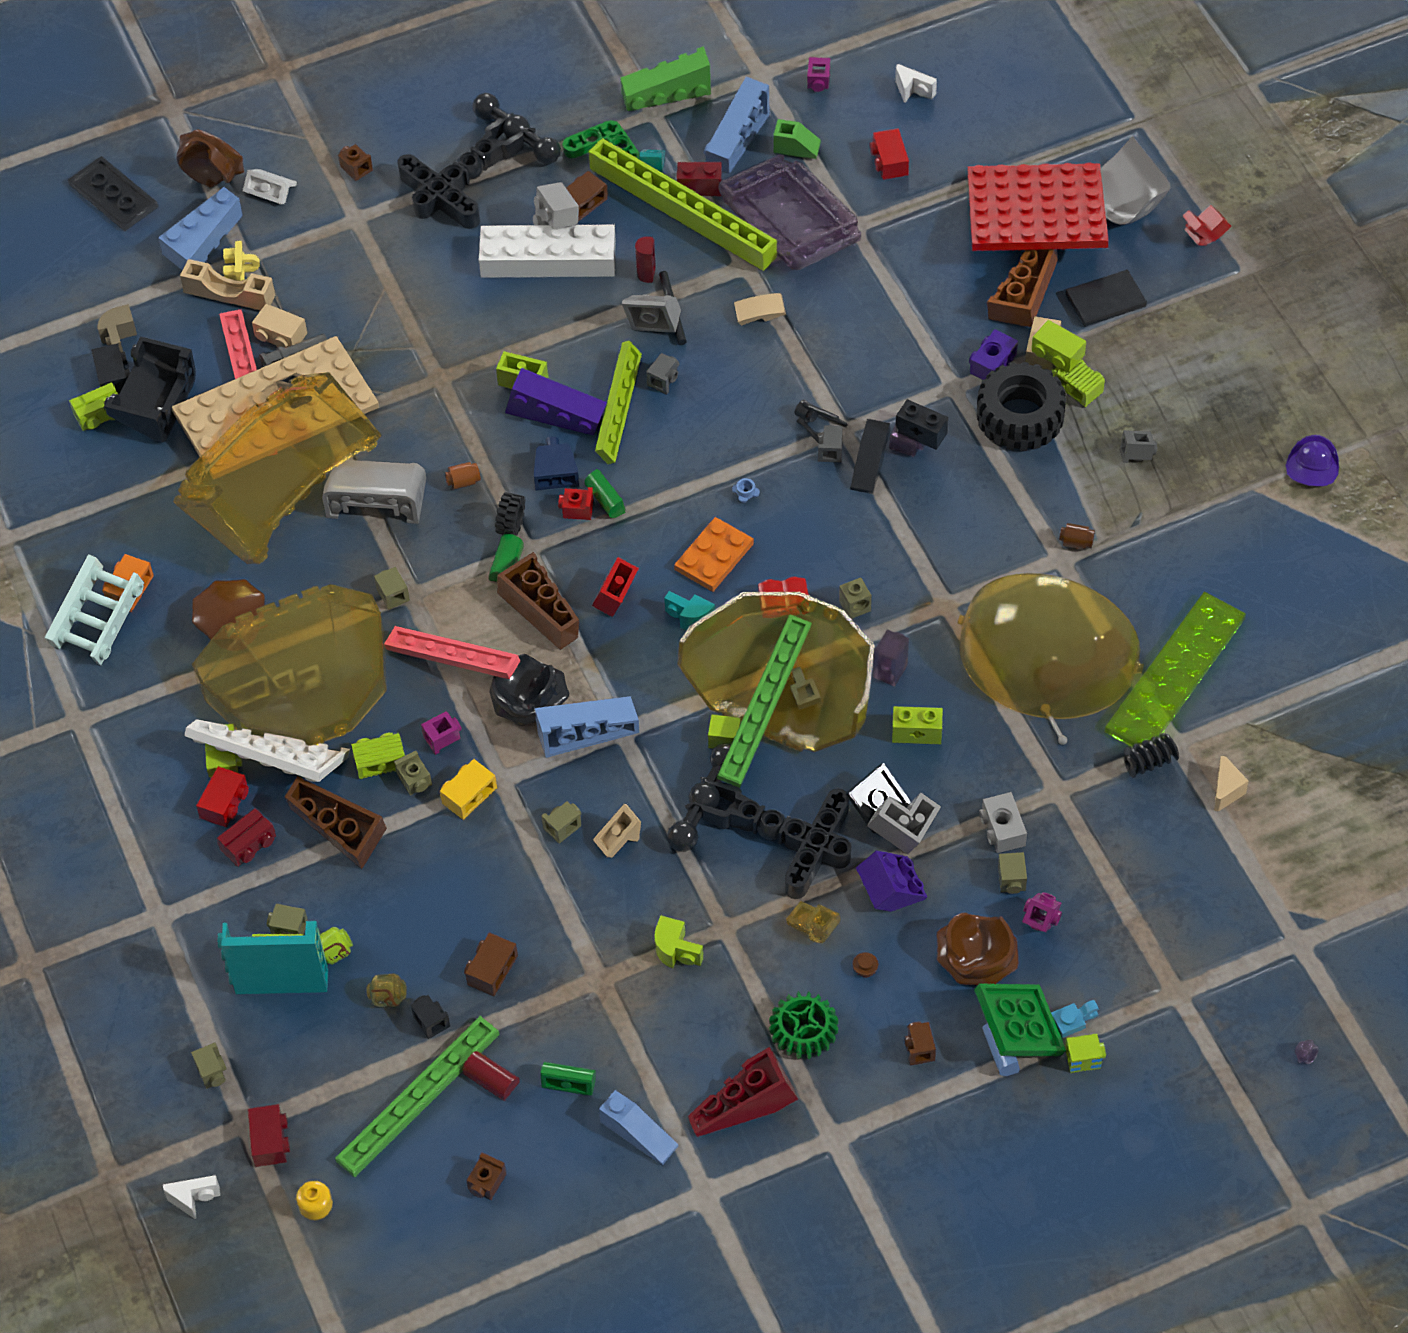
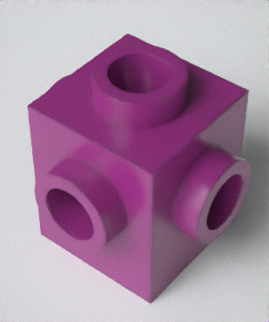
[1022,893,1062,932]

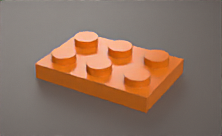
[674,517,754,592]

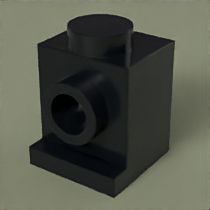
[411,995,451,1039]

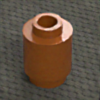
[445,462,481,489]

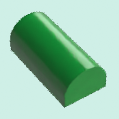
[584,469,626,518]
[488,534,524,582]
[541,1062,596,1096]

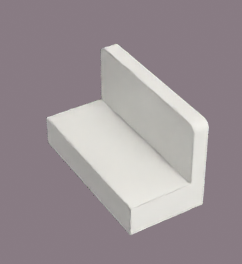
[243,169,297,204]

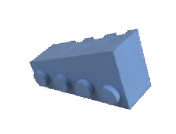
[158,187,243,270]
[535,696,640,758]

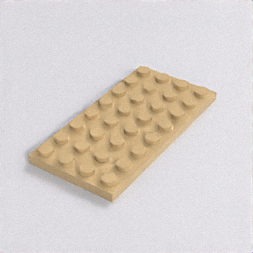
[172,336,379,480]

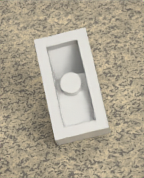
[896,64,937,102]
[163,1175,220,1219]

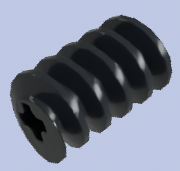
[1123,732,1179,778]

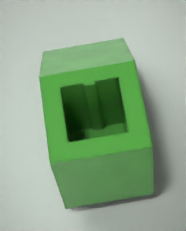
[773,119,821,159]

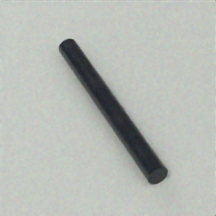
[659,271,687,345]

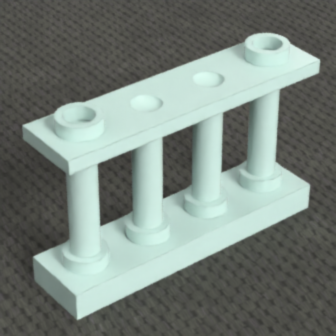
[45,554,144,665]

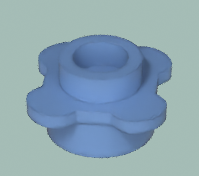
[732,478,760,503]

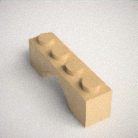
[180,259,275,310]

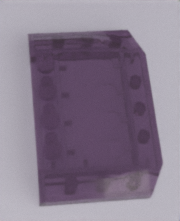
[719,154,862,270]

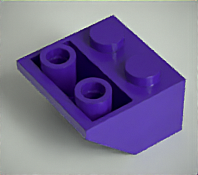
[856,850,927,912]

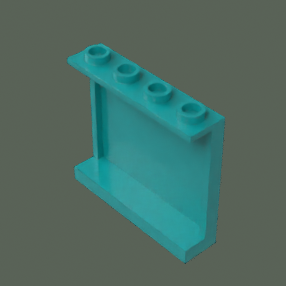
[218,921,328,994]

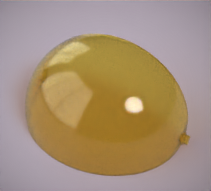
[958,573,1144,719]

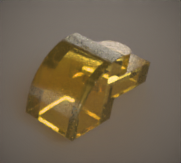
[786,901,841,943]

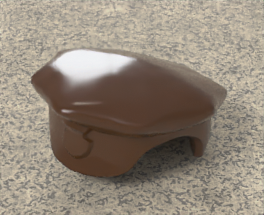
[176,129,244,188]
[192,579,265,650]
[936,912,1019,985]

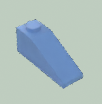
[599,1090,678,1165]

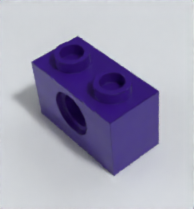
[969,329,1018,380]

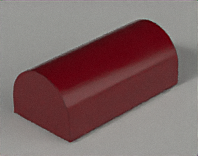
[635,237,656,283]
[463,1051,520,1101]

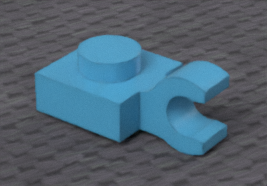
[1051,1000,1099,1038]

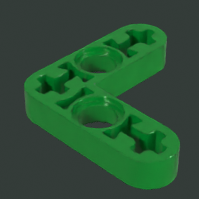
[562,120,640,160]

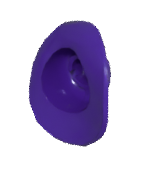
[1286,435,1339,486]

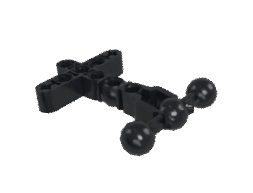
[397,93,561,229]
[667,743,852,899]

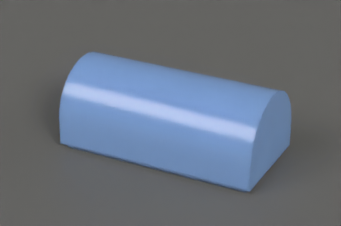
[982,1023,1020,1076]

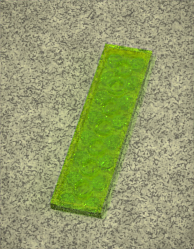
[1104,592,1246,747]

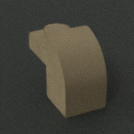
[98,304,137,352]

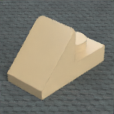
[593,804,641,858]

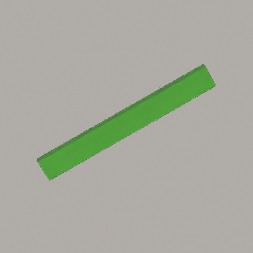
[717,614,812,788]
[335,1016,499,1177]

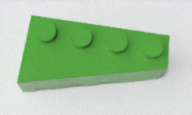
[620,46,711,111]

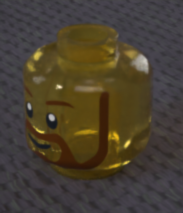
[367,973,407,1007]

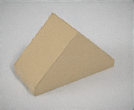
[1214,756,1249,811]

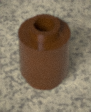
[1059,523,1095,550]

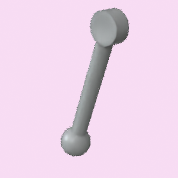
[1041,703,1067,745]

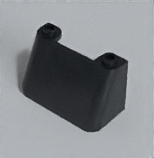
[104,336,196,443]

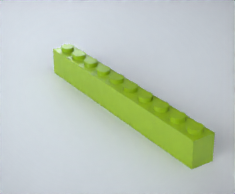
[589,138,777,271]

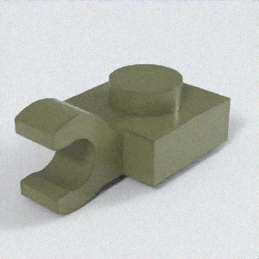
[790,667,822,710]

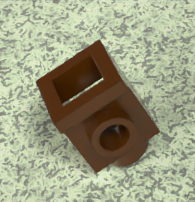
[338,144,373,181]
[904,1022,936,1066]
[467,1152,507,1200]

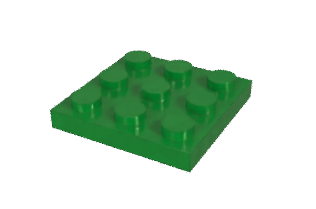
[974,984,1067,1056]

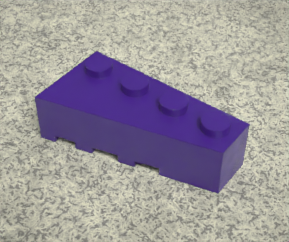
[505,368,607,436]

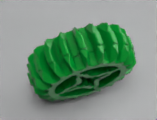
[769,991,838,1060]

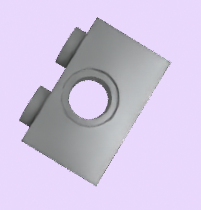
[979,792,1027,853]

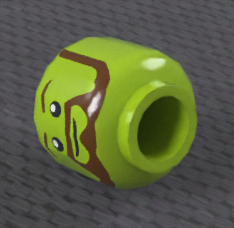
[320,927,353,965]

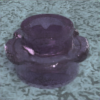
[1295,1040,1319,1064]

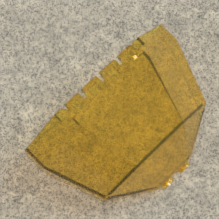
[192,584,387,746]
[677,592,875,752]

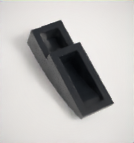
[850,418,890,494]

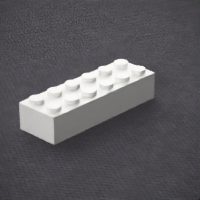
[479,225,616,278]

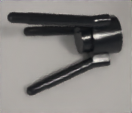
[794,399,848,444]

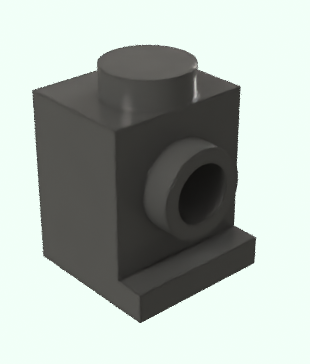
[647,353,680,395]
[818,425,843,462]
[1119,430,1157,463]

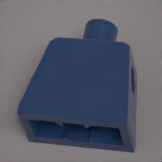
[534,436,579,491]

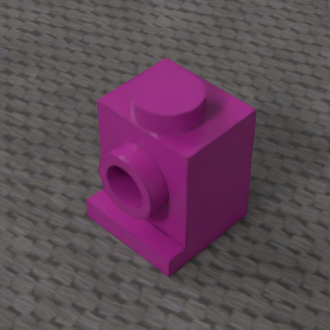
[807,57,830,92]
[421,711,462,755]

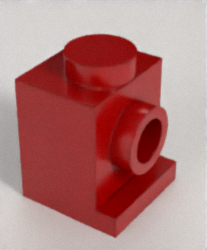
[558,487,594,520]

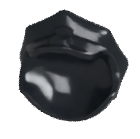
[489,654,569,726]

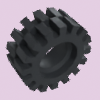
[495,492,526,536]

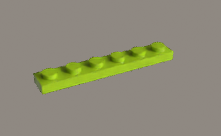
[595,340,642,464]

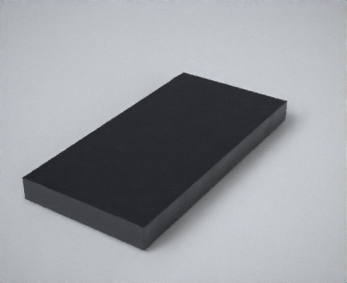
[68,156,158,231]

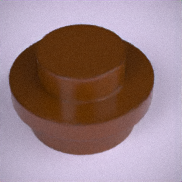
[853,952,878,978]

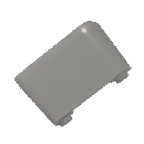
[322,459,426,524]

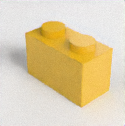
[440,759,497,820]

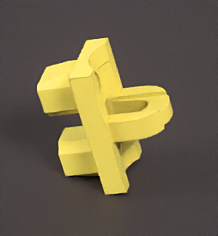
[223,241,260,281]

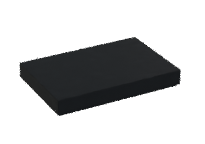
[1066,269,1147,327]

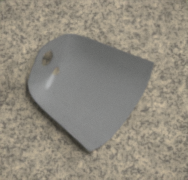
[1101,136,1171,225]

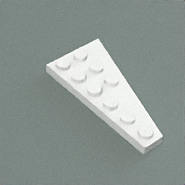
[185,720,350,782]

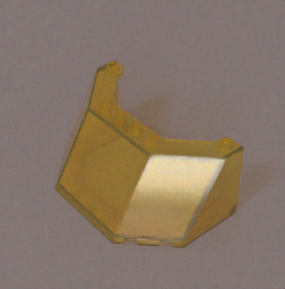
[173,372,382,564]

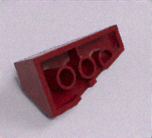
[688,1047,798,1137]

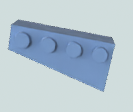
[704,77,770,174]

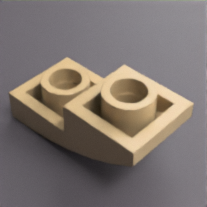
[734,293,786,326]

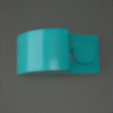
[664,591,716,631]

